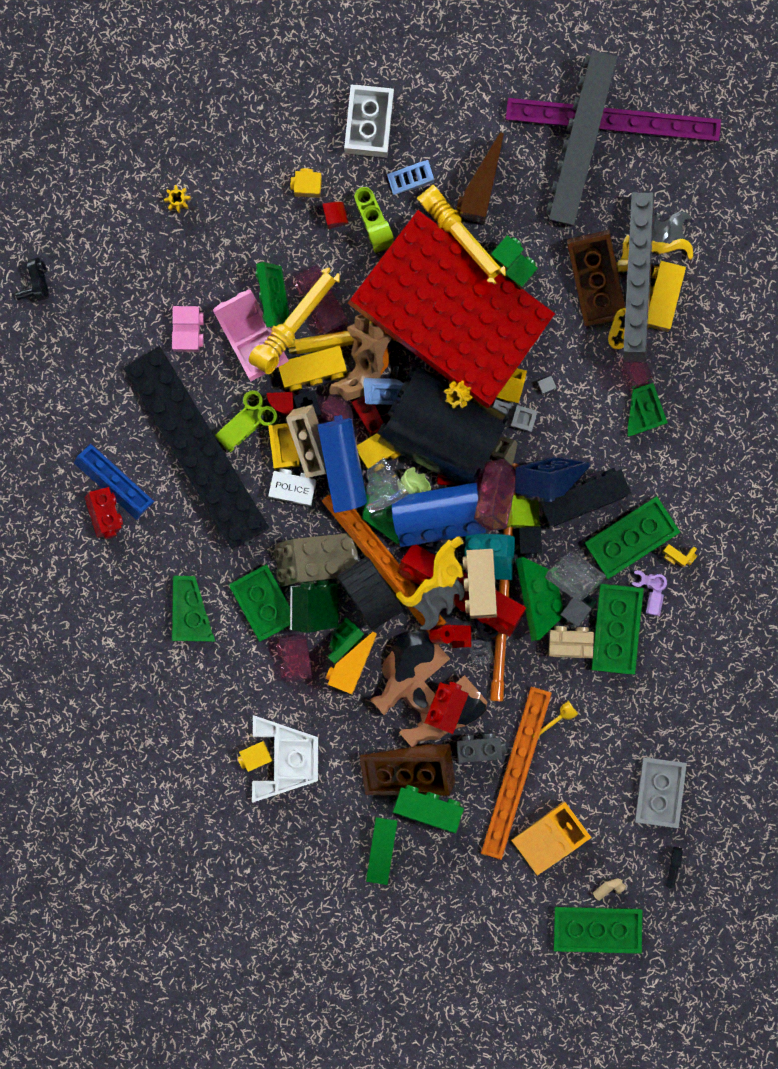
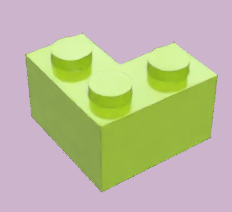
[481,495,540,529]

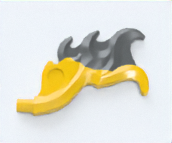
[616,212,693,273]
[396,536,465,630]

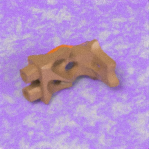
[329,314,391,401]

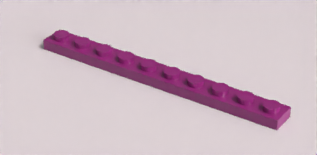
[506,98,721,142]

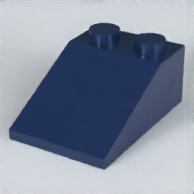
[515,456,590,502]

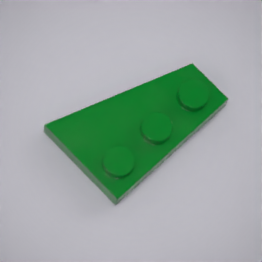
[172,576,216,642]

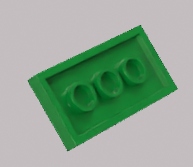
[584,496,680,580]
[591,584,644,675]
[554,907,642,954]

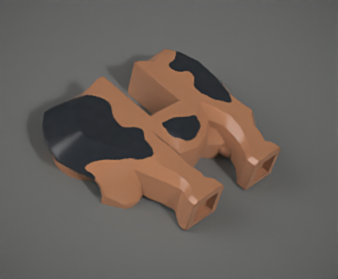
[370,631,487,747]

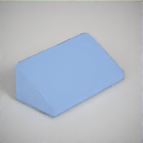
[363,378,404,405]

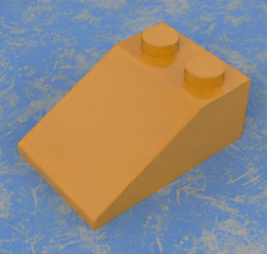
[325,632,377,695]

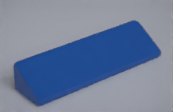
[74,444,154,520]

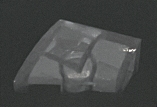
[367,458,409,513]

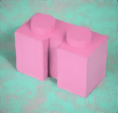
[172,306,204,352]

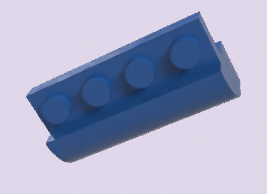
[317,415,367,513]
[392,483,486,547]

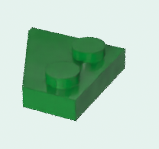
[627,383,668,437]
[328,617,364,664]

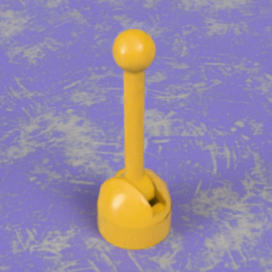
[532,701,578,739]

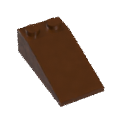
[457,132,504,225]
[567,230,625,326]
[359,744,455,796]

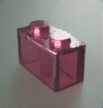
[620,360,653,391]
[276,634,313,682]

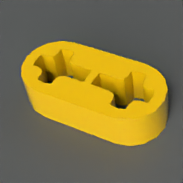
[608,308,626,349]

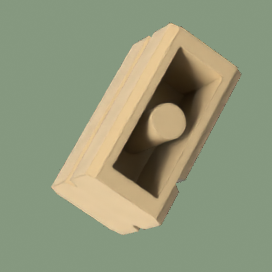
[548,626,594,658]

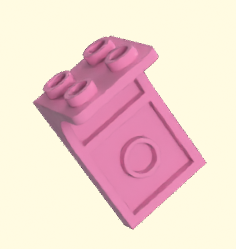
[213,290,289,381]

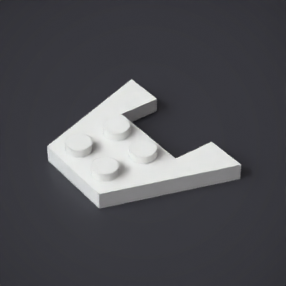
[252,715,318,803]

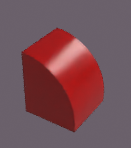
[323,202,349,229]
[267,392,294,416]

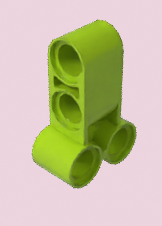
[354,187,394,254]
[215,390,278,453]

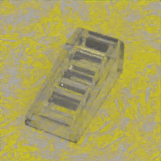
[463,621,494,668]

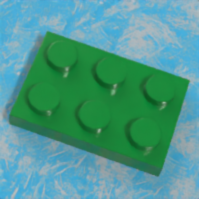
[255,262,290,328]
[229,564,290,642]

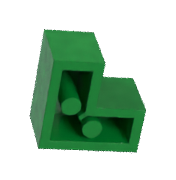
[490,235,538,290]

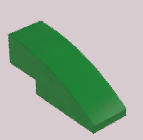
[366,817,397,885]

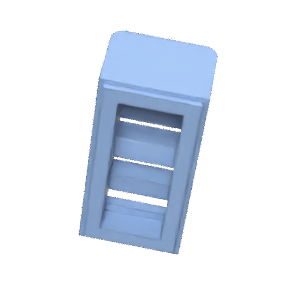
[387,160,434,195]

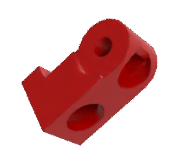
[351,396,383,436]
[429,625,471,648]

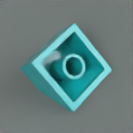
[465,534,515,580]

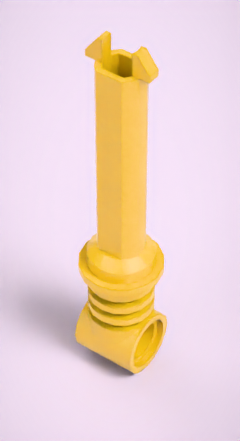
[417,185,506,284]
[249,268,340,374]
[288,321,398,354]

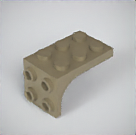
[273,533,359,587]

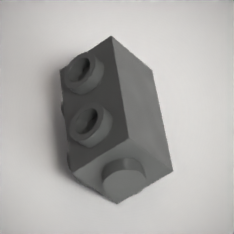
[456,733,506,763]

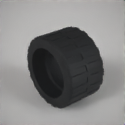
[337,557,403,630]

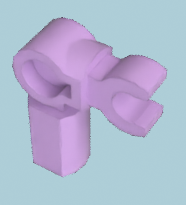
[632,570,667,616]

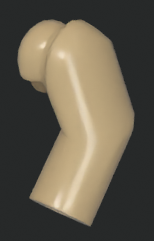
[593,878,626,901]

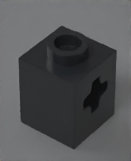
[293,388,322,418]
[518,527,542,559]
[561,588,597,627]

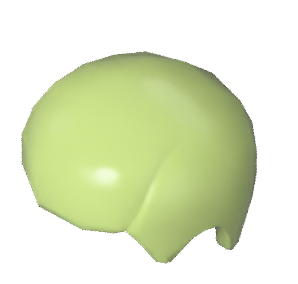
[399,467,431,495]

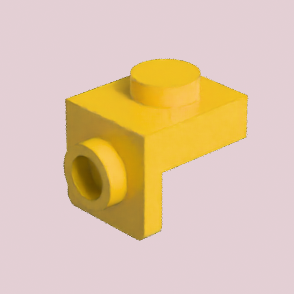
[662,544,697,567]

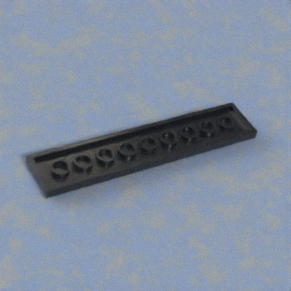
[123,346,269,551]

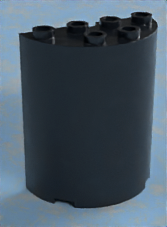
[377,366,509,486]

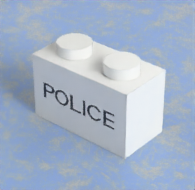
[269,468,317,507]

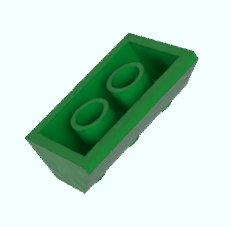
[393,785,464,833]

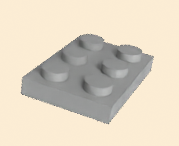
[635,757,687,828]

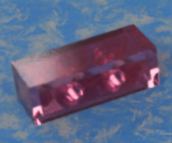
[294,264,349,334]
[474,459,516,531]

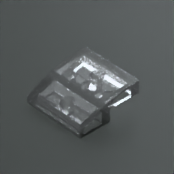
[545,551,606,602]

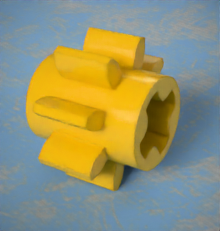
[164,185,191,213]
[444,381,473,408]

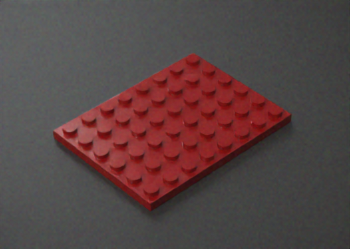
[347,210,555,409]

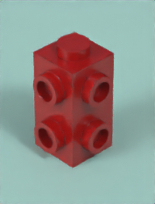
[84,487,123,539]
[424,681,469,734]

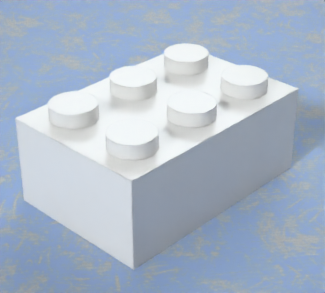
[344,85,394,158]

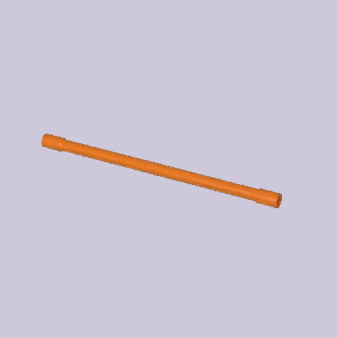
[490,463,519,702]

